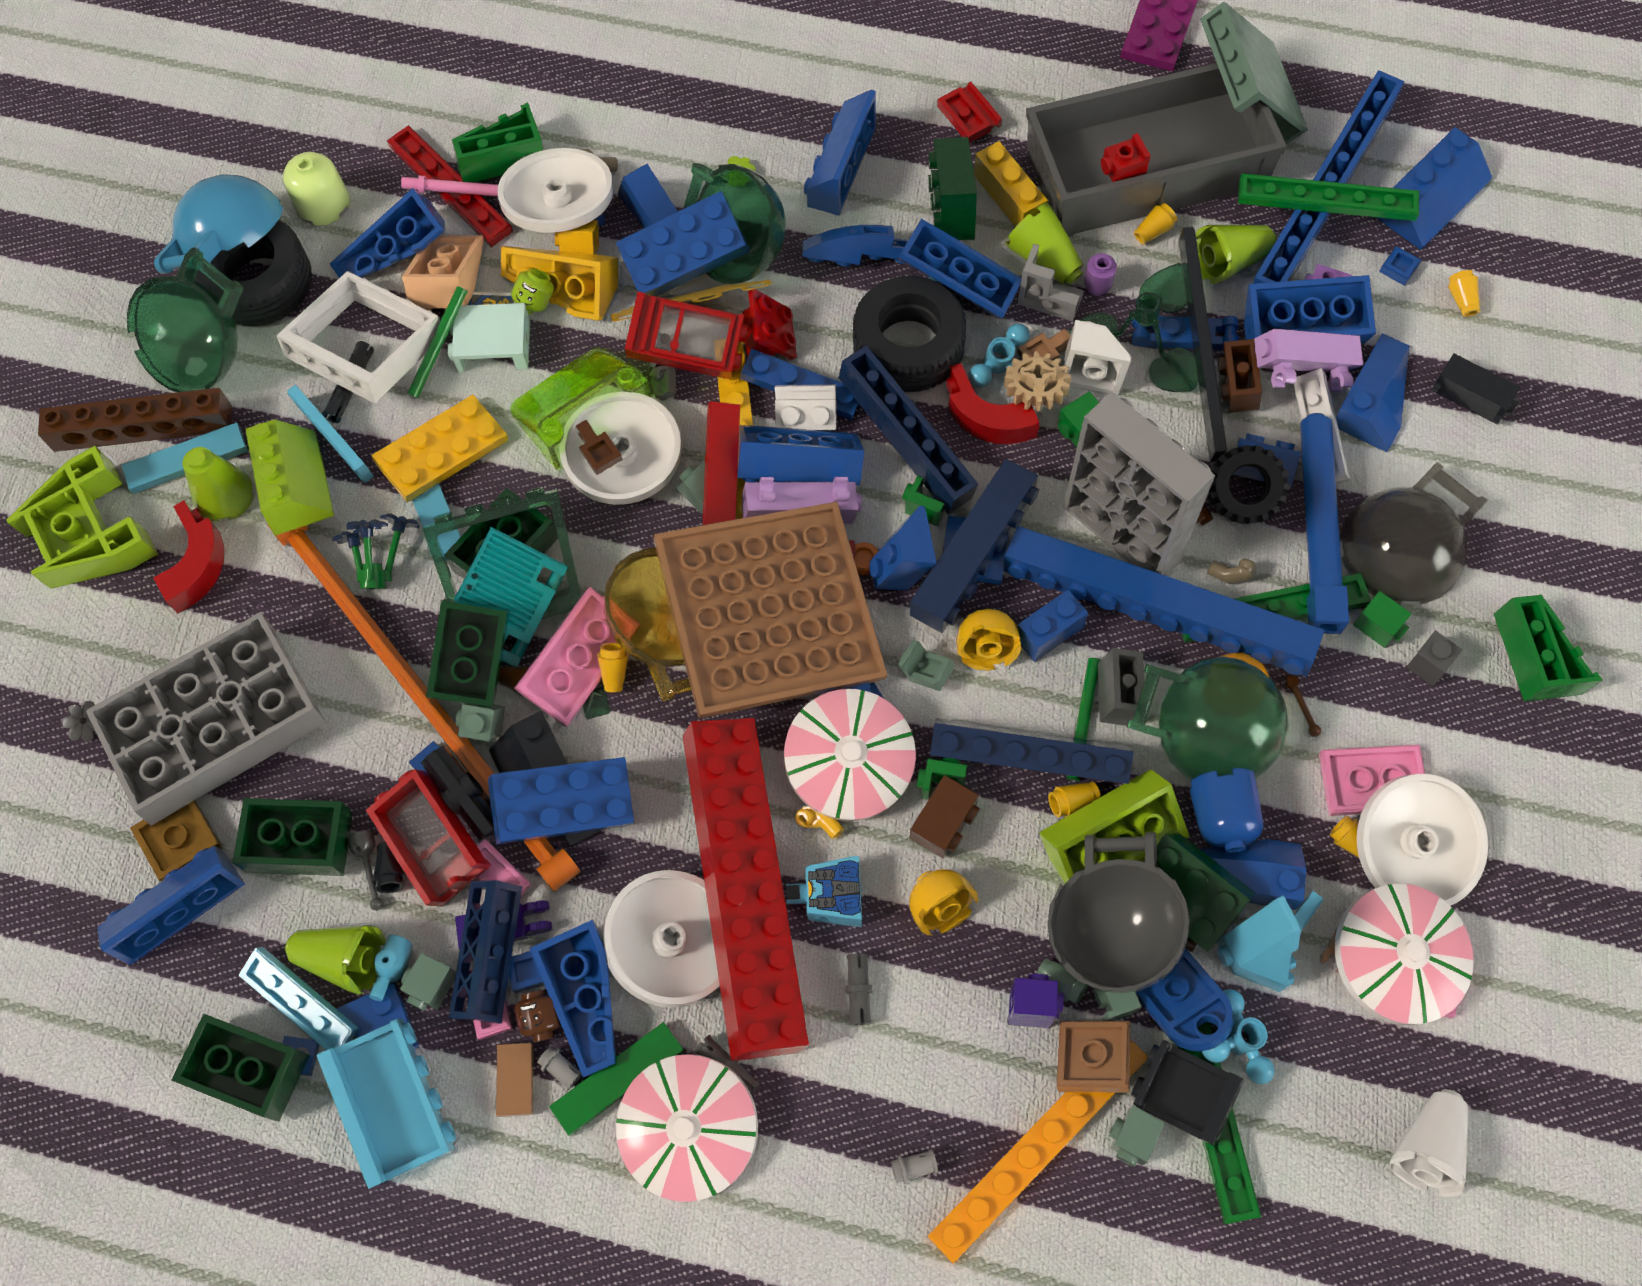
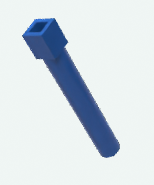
[1300,413,1349,634]

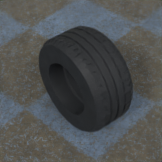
[191,219,312,326]
[853,276,966,392]

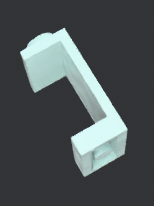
[448,303,530,372]

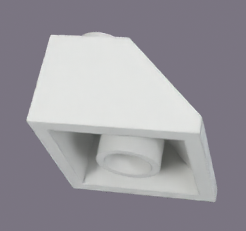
[1063,320,1131,395]

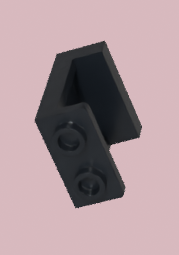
[1131,1039,1244,1147]

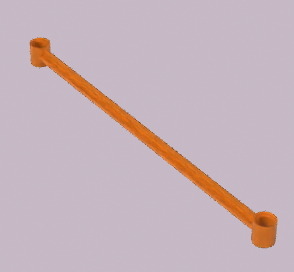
[267,523,581,893]

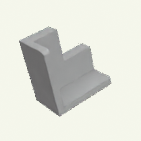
[1018,244,1084,322]

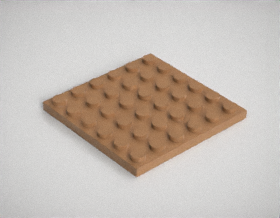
[653,502,888,719]

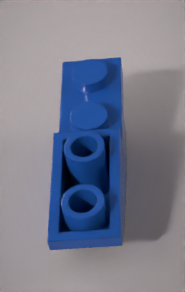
[802,225,908,267]

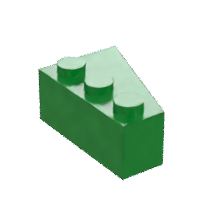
[452,102,543,183]
[1493,595,1603,702]

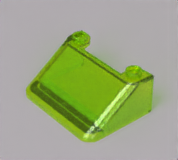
[511,347,652,470]

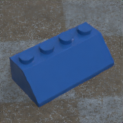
[804,90,876,216]
[1375,127,1492,250]
[898,218,1021,319]
[1244,275,1376,344]
[737,425,864,486]
[97,846,245,965]

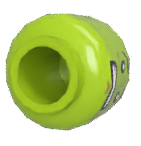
[511,268,554,314]

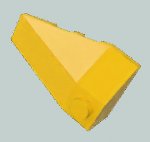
[501,246,619,321]

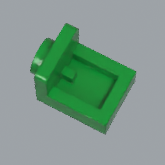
[902,475,944,527]
[917,758,967,800]

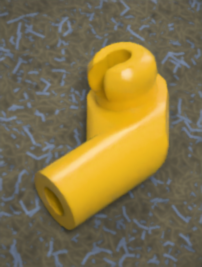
[795,806,844,840]

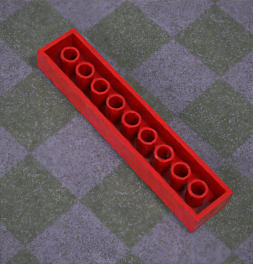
[682,718,809,1061]

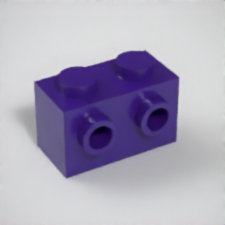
[1008,974,1064,1028]

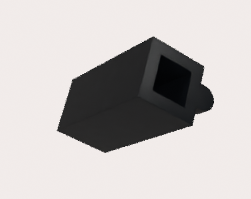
[1431,353,1520,425]

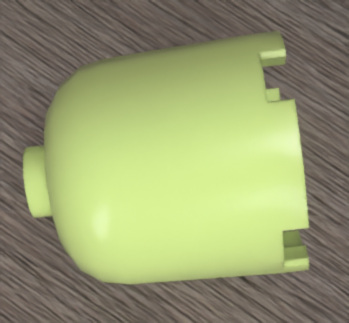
[283,152,350,226]

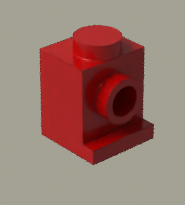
[1100,133,1151,182]

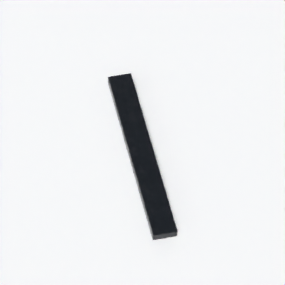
[1178,227,1227,462]

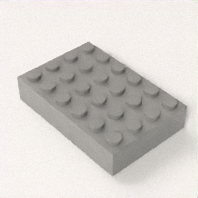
[1063,391,1215,576]
[86,612,327,826]

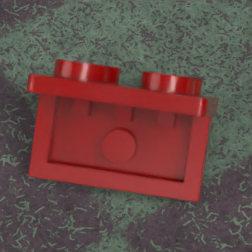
[742,289,797,360]

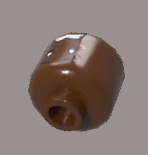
[514,989,561,1042]

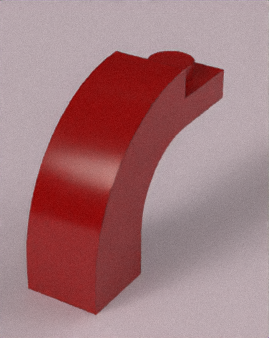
[946,363,1040,444]
[153,500,224,614]

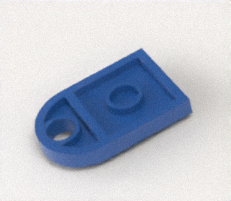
[1135,948,1233,1051]

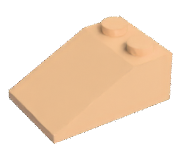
[402,235,484,310]

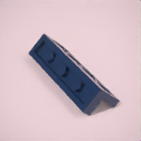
[449,880,522,1024]

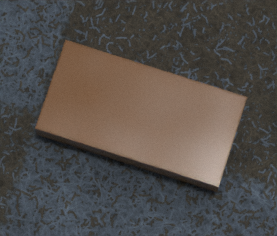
[496,1043,534,1117]

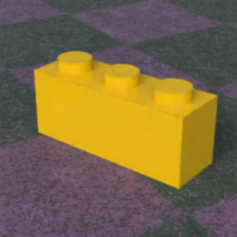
[974,141,1048,227]

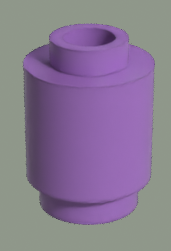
[1084,254,1117,296]

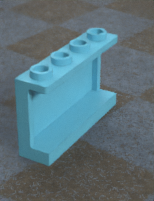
[316,1019,456,1189]

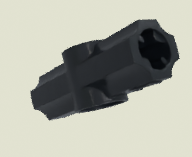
[421,745,495,841]

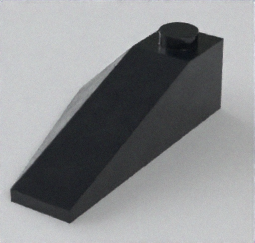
[489,711,601,847]

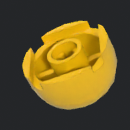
[956,609,1021,671]
[909,869,979,936]

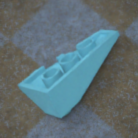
[1217,895,1301,992]

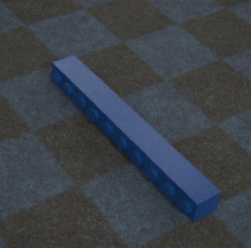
[1252,70,1405,284]
[1003,526,1325,677]

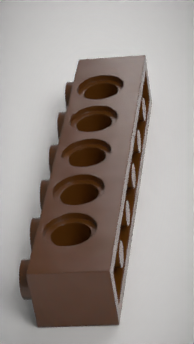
[38,388,232,452]

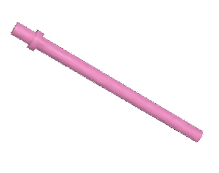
[401,175,498,196]

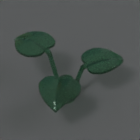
[1067,263,1198,392]

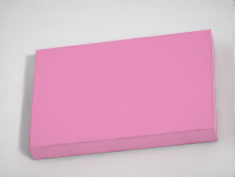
[1319,745,1425,816]

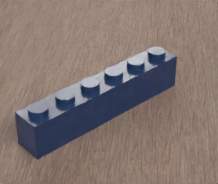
[838,345,978,515]
[910,459,1040,633]
[930,718,1134,784]

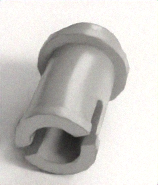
[537,1046,582,1090]
[891,1149,938,1184]

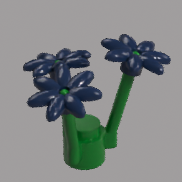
[332,513,420,589]

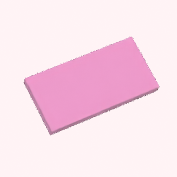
[514,587,640,727]

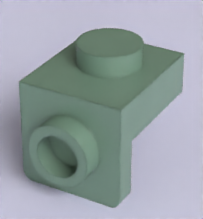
[898,640,956,691]

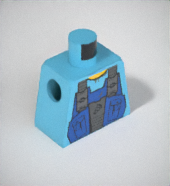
[786,856,862,927]

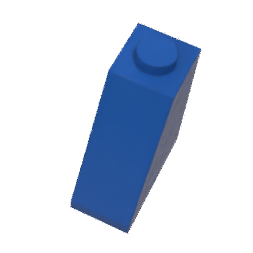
[617,164,678,228]

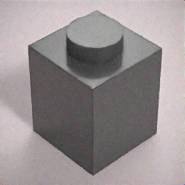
[1406,630,1463,686]

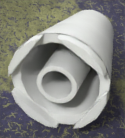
[1390,1089,1468,1197]

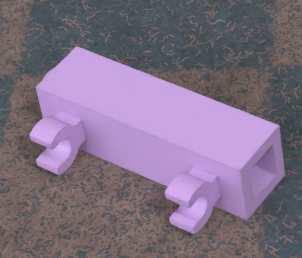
[1254,329,1363,392]
[741,477,862,524]

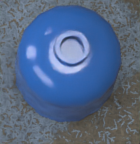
[1190,768,1263,853]

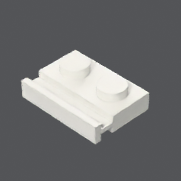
[775,384,837,430]

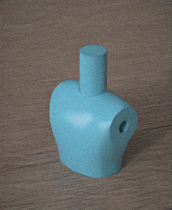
[369,934,412,1001]

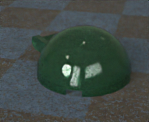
[683,163,786,284]
[127,247,244,393]
[1127,657,1289,780]

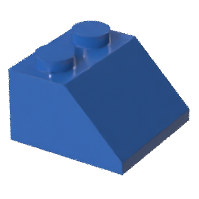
[869,506,937,590]

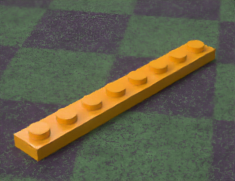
[927,1040,1148,1264]

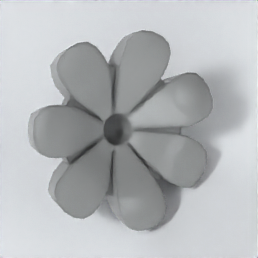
[61,701,96,742]

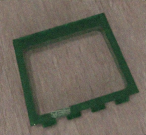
[422,487,582,619]

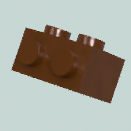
[1218,339,1262,413]
[909,775,980,859]

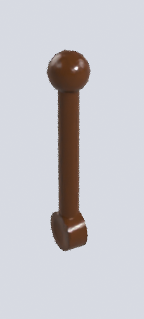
[1285,675,1321,737]

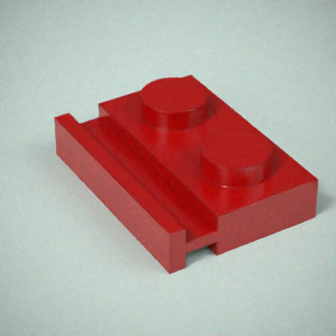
[937,81,1002,143]

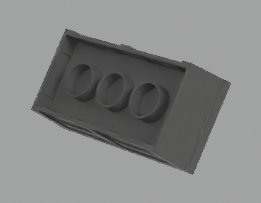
[1026,63,1287,237]

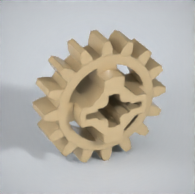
[1004,351,1071,411]

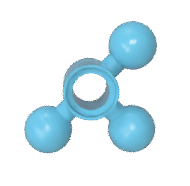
[968,324,1030,388]
[1202,989,1275,1085]

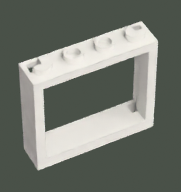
[276,271,440,403]

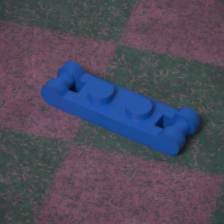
[1132,312,1239,351]

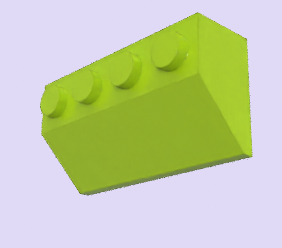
[246,419,335,536]
[1039,769,1190,883]

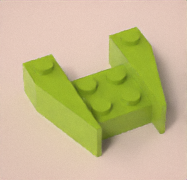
[6,446,158,589]

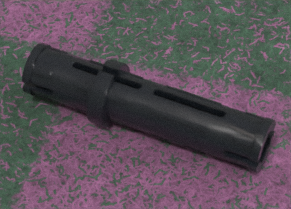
[322,341,374,423]

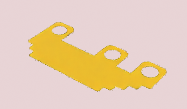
[611,279,772,322]

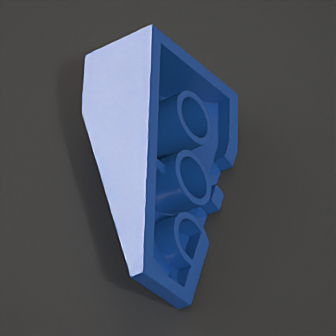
[329,188,445,278]
[1336,333,1409,452]
[1200,839,1306,911]
[529,920,616,1077]

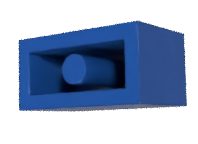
[1017,590,1088,662]

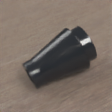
[372,842,407,893]

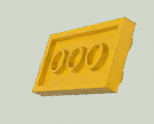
[372,394,508,503]

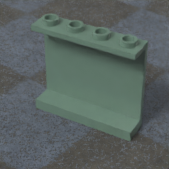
[1200,1,1308,144]

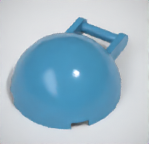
[154,174,283,274]

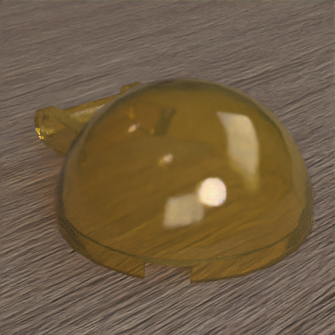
[604,547,692,701]

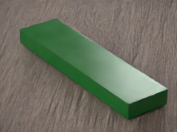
[549,1022,684,1136]

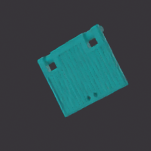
[454,527,569,666]

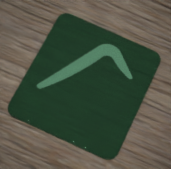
[582,687,610,719]

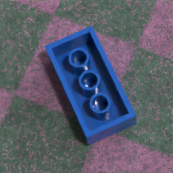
[616,191,751,297]
[488,757,634,845]

